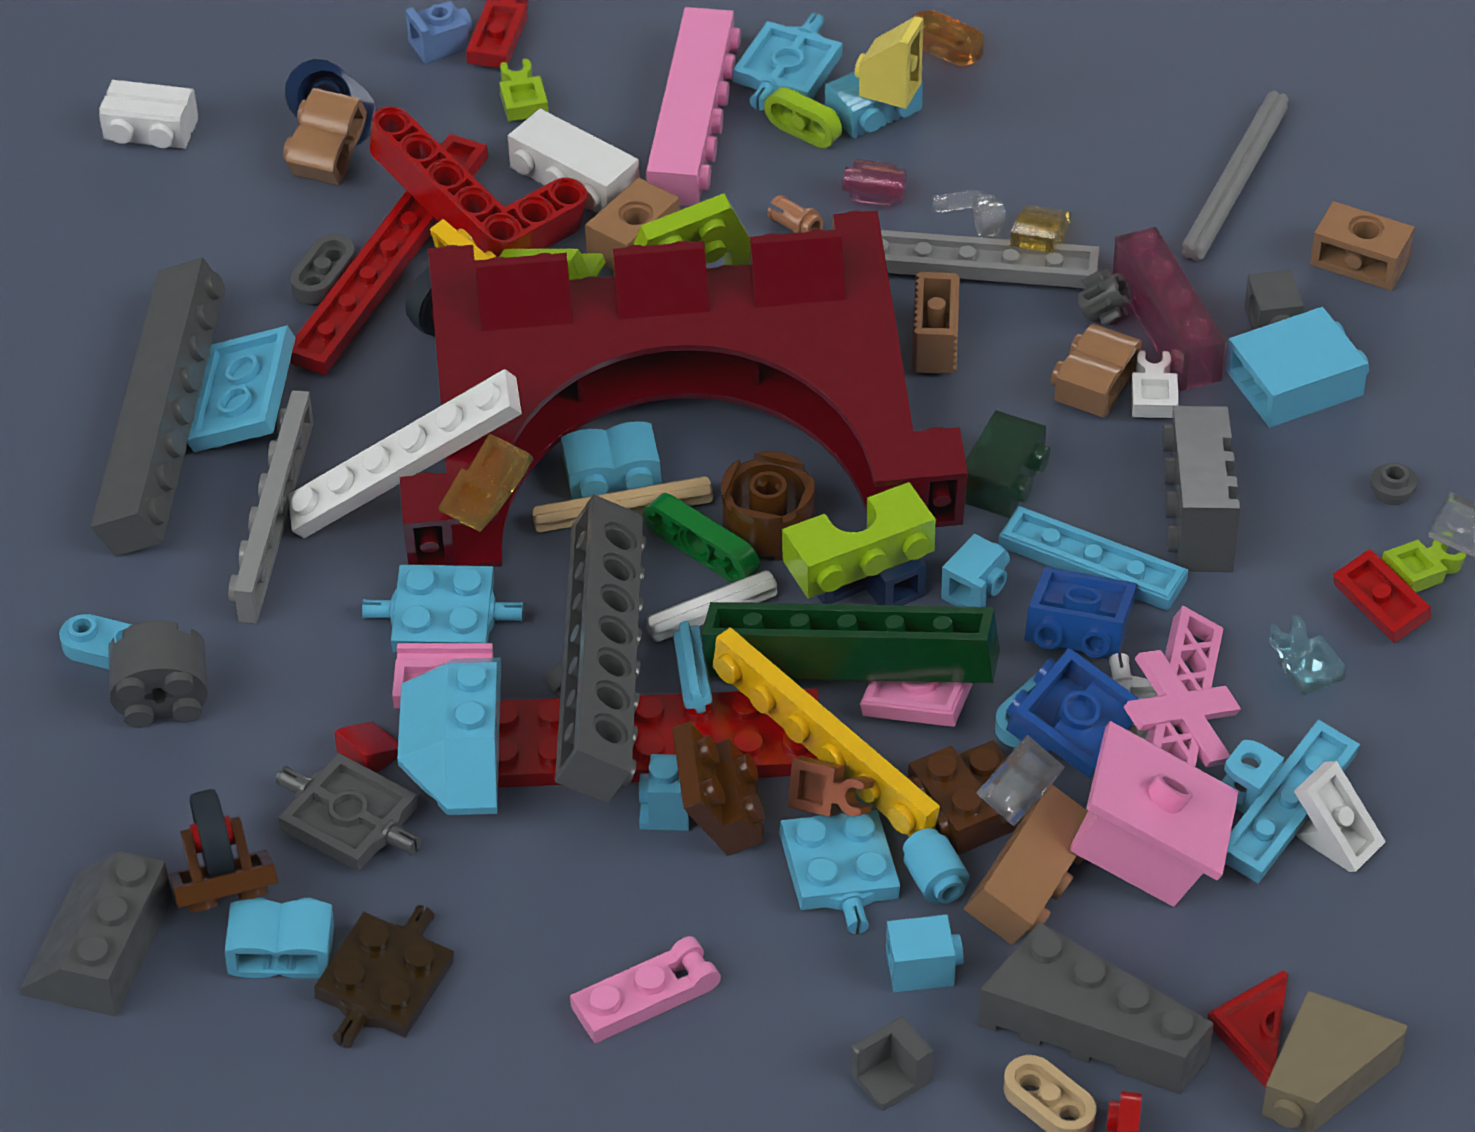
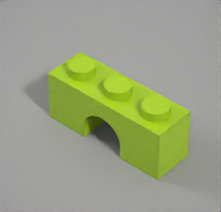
[782,482,936,599]

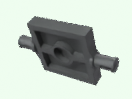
[276,753,422,872]

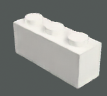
[508,109,639,213]

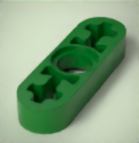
[643,493,760,583]

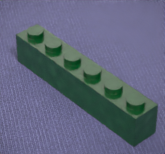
[701,602,1000,683]

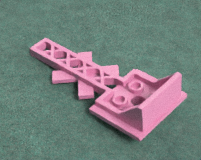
[1070,606,1241,907]

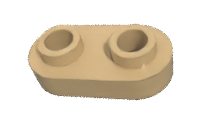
[1004,1055,1096,1132]

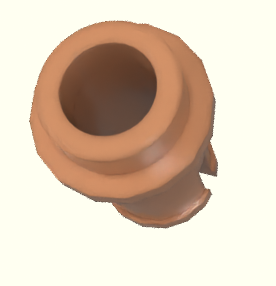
[767,195,823,233]

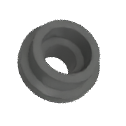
[1370,463,1418,505]

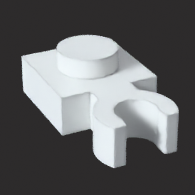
[1131,351,1179,418]

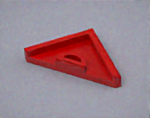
[1207,970,1288,1088]

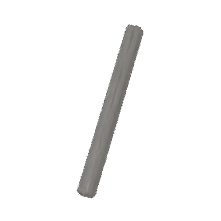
[1182,91,1289,262]

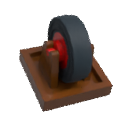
[168,789,278,912]

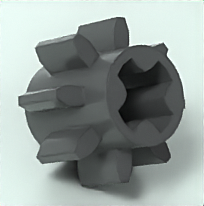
[1078,269,1133,326]

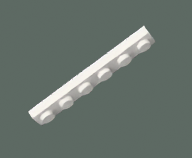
[288,369,522,538]

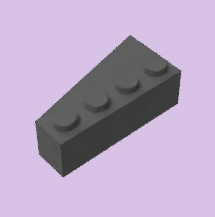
[1162,406,1240,572]
[978,922,1214,1094]

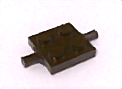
[314,905,454,1048]

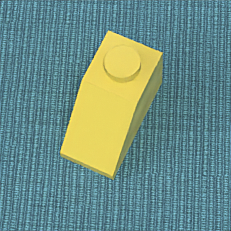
[855,16,924,109]

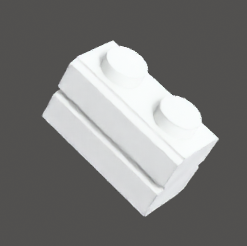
[99,80,198,149]

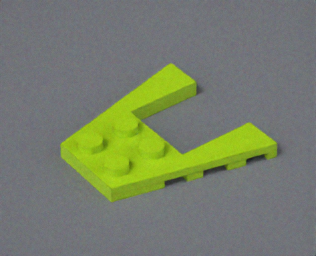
[633,193,750,266]

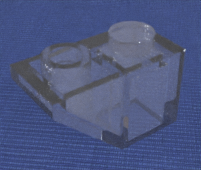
[976,734,1065,826]

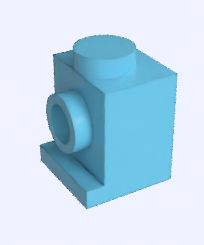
[941,533,1010,607]
[639,754,690,831]

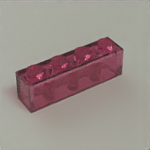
[1112,227,1226,391]

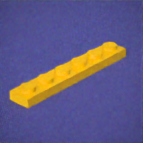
[713,627,940,837]

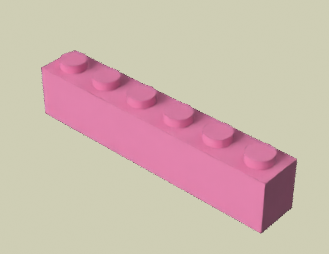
[646,7,741,206]

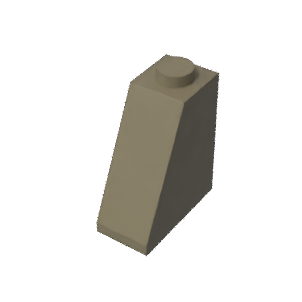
[1262,991,1408,1132]

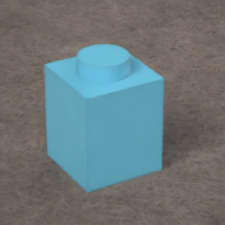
[886,915,963,993]

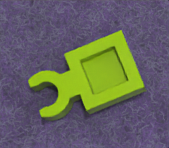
[499,59,549,122]
[1381,536,1467,592]

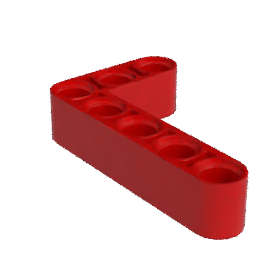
[369,106,587,257]

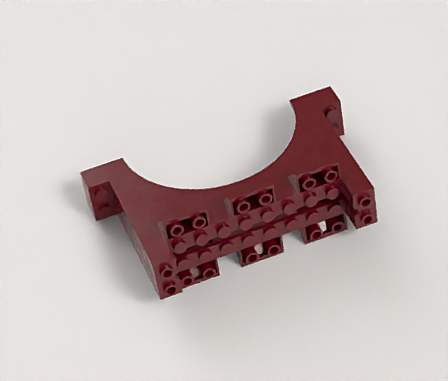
[400,210,968,567]

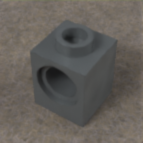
[1244,270,1304,330]

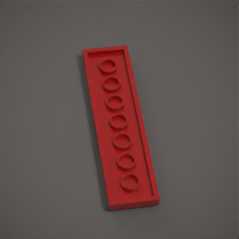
[498,688,819,788]

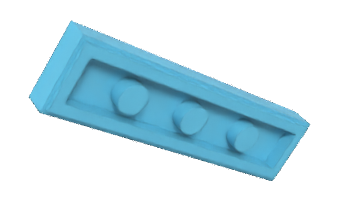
[998,506,1188,611]

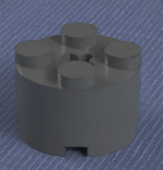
[108,620,208,728]

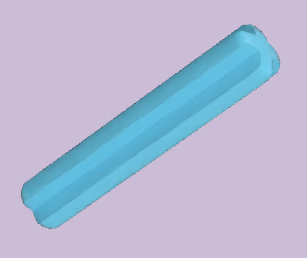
[673,621,712,714]

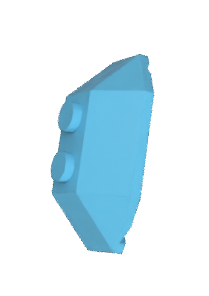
[397,657,501,815]

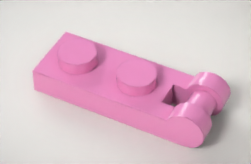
[570,936,721,1044]

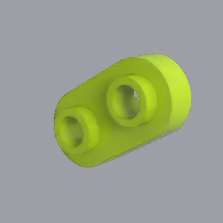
[764,87,842,148]

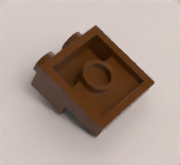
[672,721,765,856]
[908,740,1037,855]

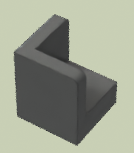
[851,1016,933,1110]

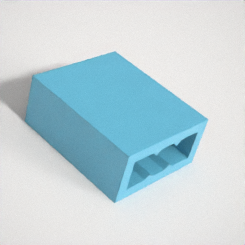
[1225,307,1369,428]

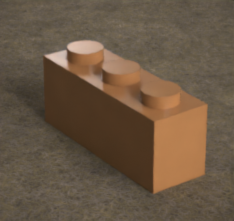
[964,784,1088,945]

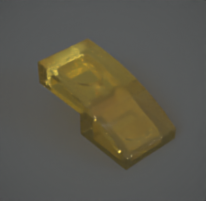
[1010,205,1071,253]
[438,433,533,532]

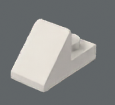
[1294,761,1386,872]

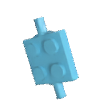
[732,13,842,110]
[362,565,524,652]
[779,810,901,934]

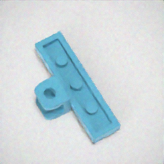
[1221,719,1360,884]

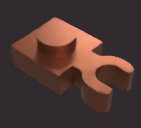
[788,756,874,817]

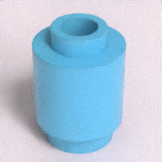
[903,828,970,904]

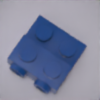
[1024,567,1137,658]
[1006,648,1139,778]

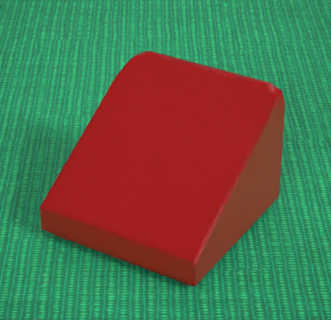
[334,721,398,773]

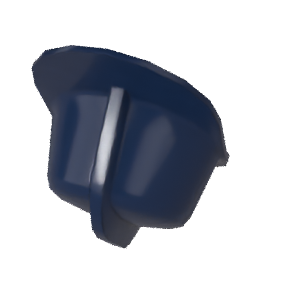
[285,59,377,145]

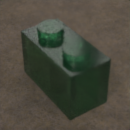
[965,410,1051,518]

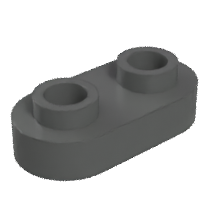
[290,234,356,304]

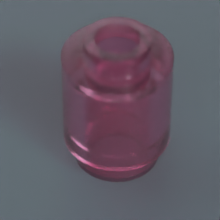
[842,158,907,206]

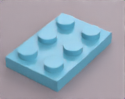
[187,326,296,452]

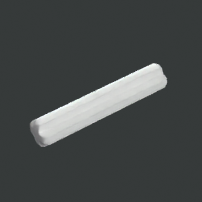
[646,570,778,642]

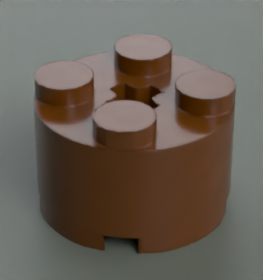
[721,451,815,560]

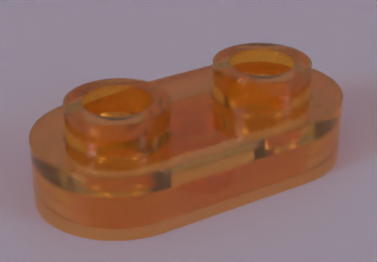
[910,10,984,66]

